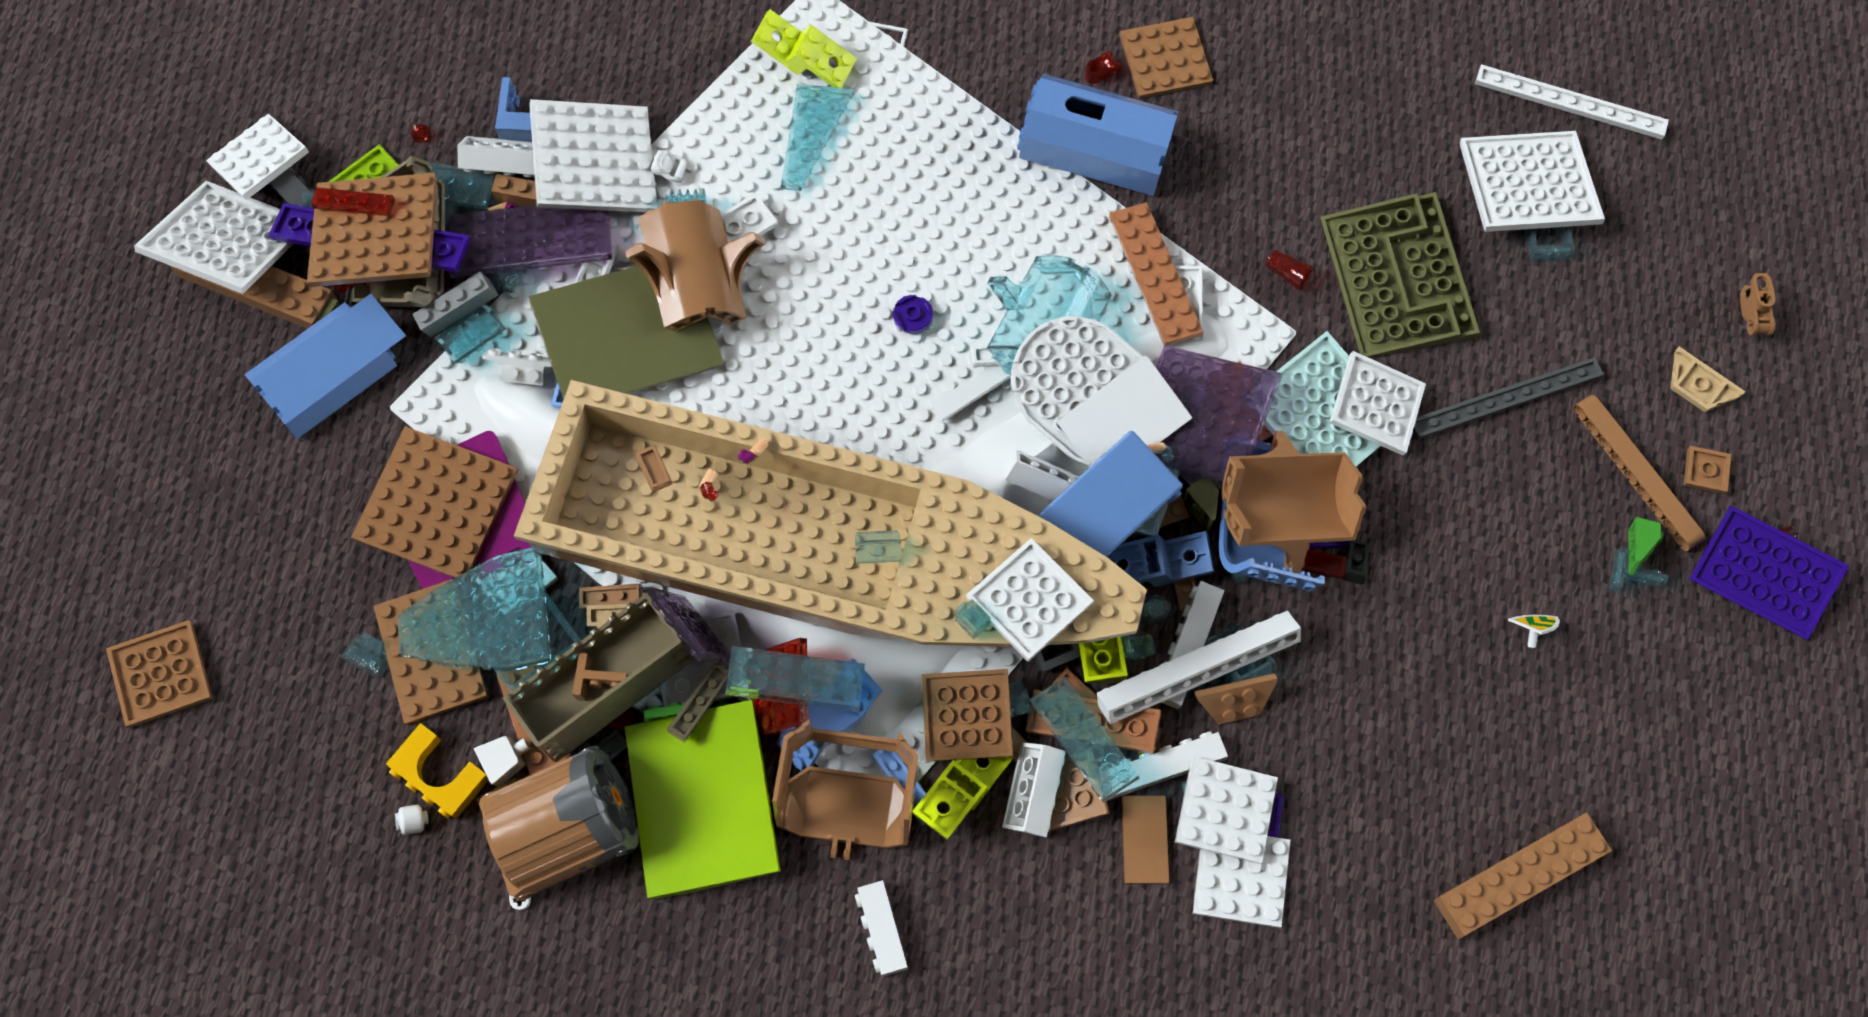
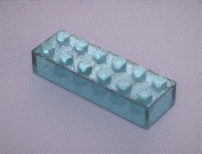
[725,646,865,712]

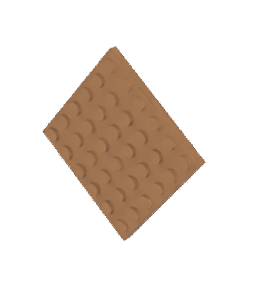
[307,173,437,287]
[351,426,518,582]

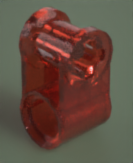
[1084,51,1122,84]

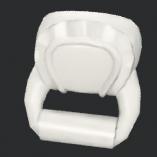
[651,150,687,182]

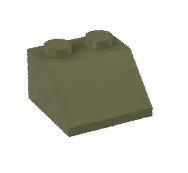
[1183,475,1219,533]

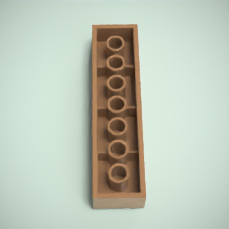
[171,266,337,329]
[1434,812,1612,939]

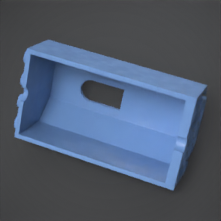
[1017,74,1179,196]

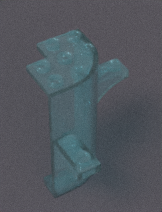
[987,255,1112,375]

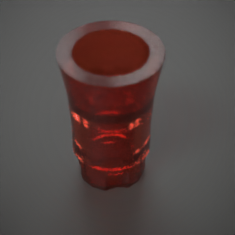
[1266,249,1313,290]

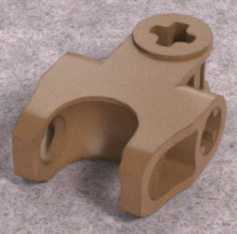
[1740,273,1775,336]

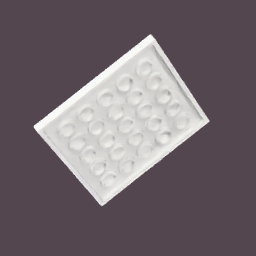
[529,99,657,212]
[1459,131,1605,232]
[134,181,293,294]

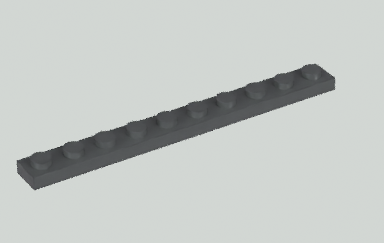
[1413,357,1604,440]

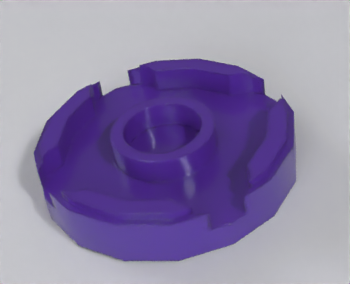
[893,295,933,334]

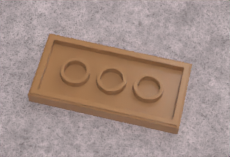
[1122,796,1169,884]

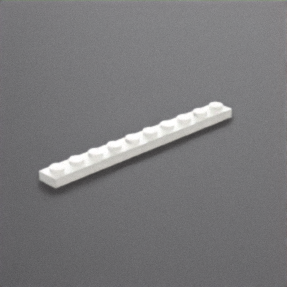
[1475,64,1669,140]

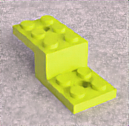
[751,9,857,91]
[912,757,1013,840]

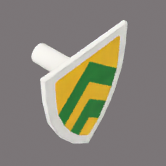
[1508,615,1560,648]

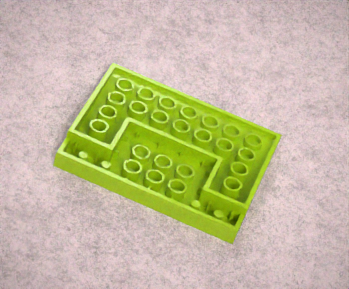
[625,700,781,900]

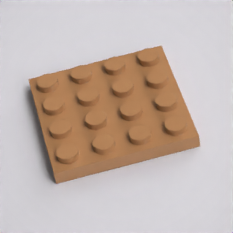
[1119,17,1213,99]
[106,620,213,728]
[922,669,1013,761]

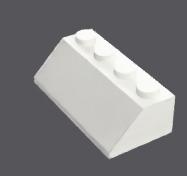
[458,136,535,177]
[1002,742,1066,837]

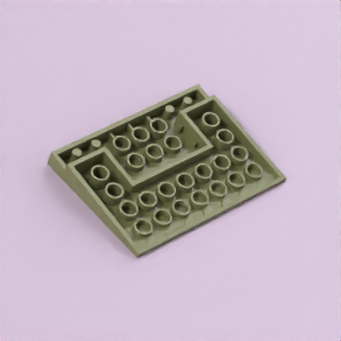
[1320,192,1480,358]
[529,266,724,400]

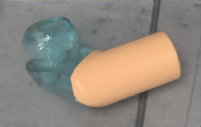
[1147,442,1174,463]

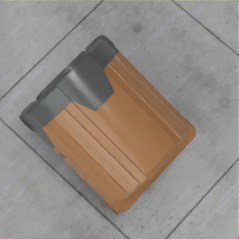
[479,746,639,901]

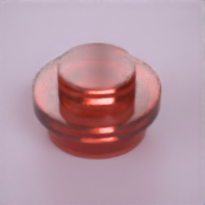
[411,123,430,143]

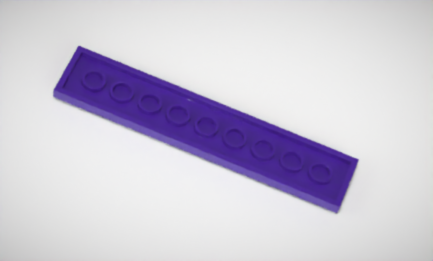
[268,203,471,273]

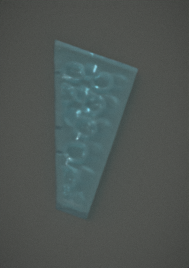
[781,84,855,191]

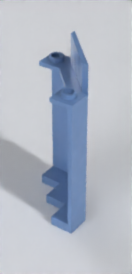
[244,294,406,439]

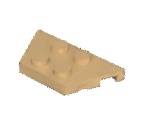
[1670,346,1745,412]

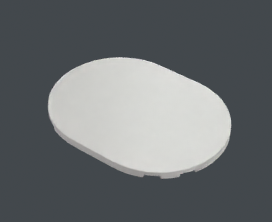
[1011,316,1157,466]

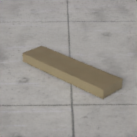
[667,662,733,743]

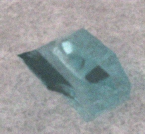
[341,632,388,678]

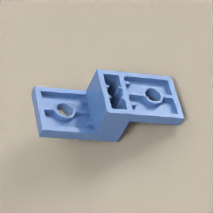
[1107,531,1215,587]

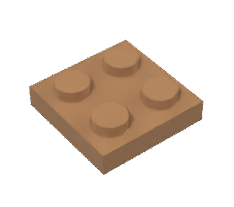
[1684,446,1731,495]

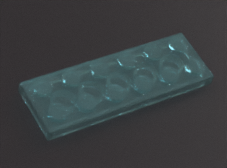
[1030,677,1139,803]

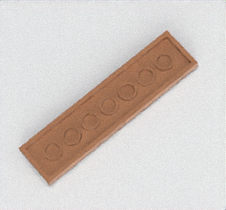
[1109,202,1203,347]

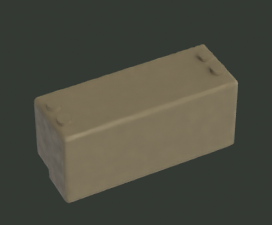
[502,592,694,762]

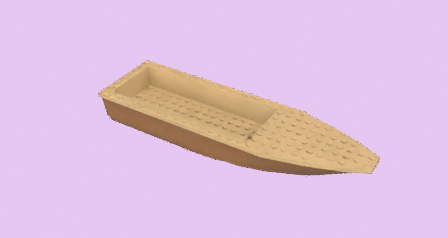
[514,380,1147,647]

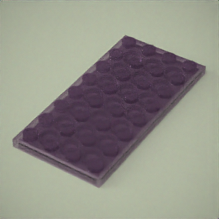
[449,205,612,278]

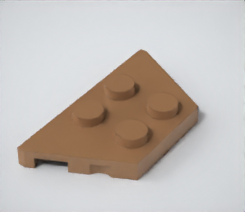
[1195,673,1278,725]

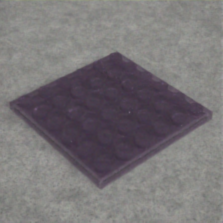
[1155,345,1282,482]

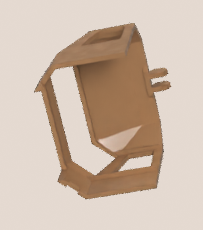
[772,719,918,860]

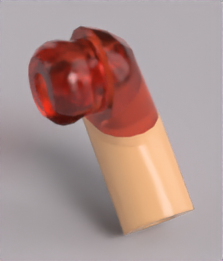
[699,469,718,502]

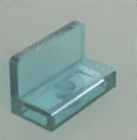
[855,530,901,564]

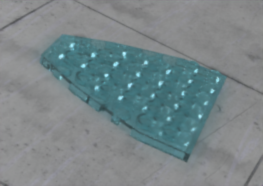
[397,547,551,671]

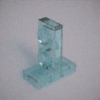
[1608,547,1668,593]

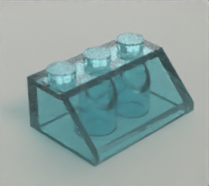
[434,304,506,364]

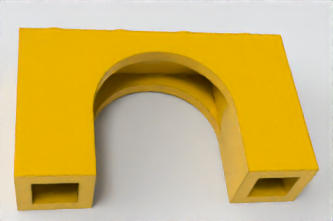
[386,723,489,819]

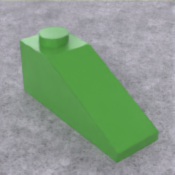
[1628,517,1663,576]

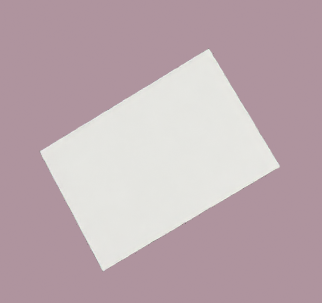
[1056,355,1192,467]

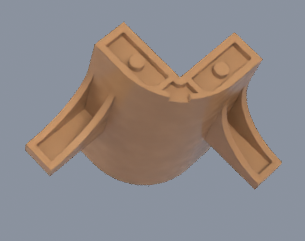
[626,199,766,331]
[1222,431,1366,573]

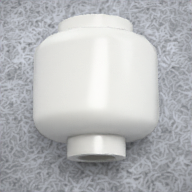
[395,805,428,835]

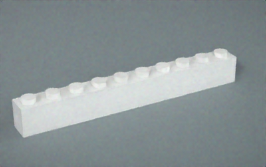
[1097,611,1301,724]

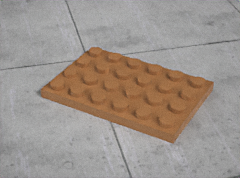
[374,579,488,725]

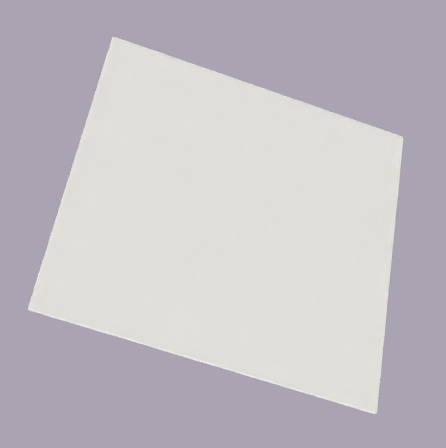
[390,0,1296,782]

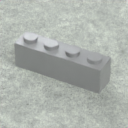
[413,272,498,337]

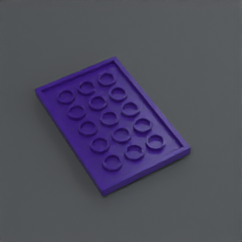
[1689,506,1849,640]

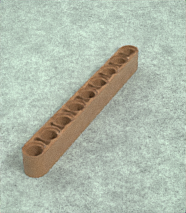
[1573,395,1705,552]

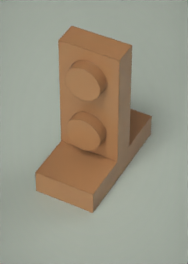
[572,653,629,701]

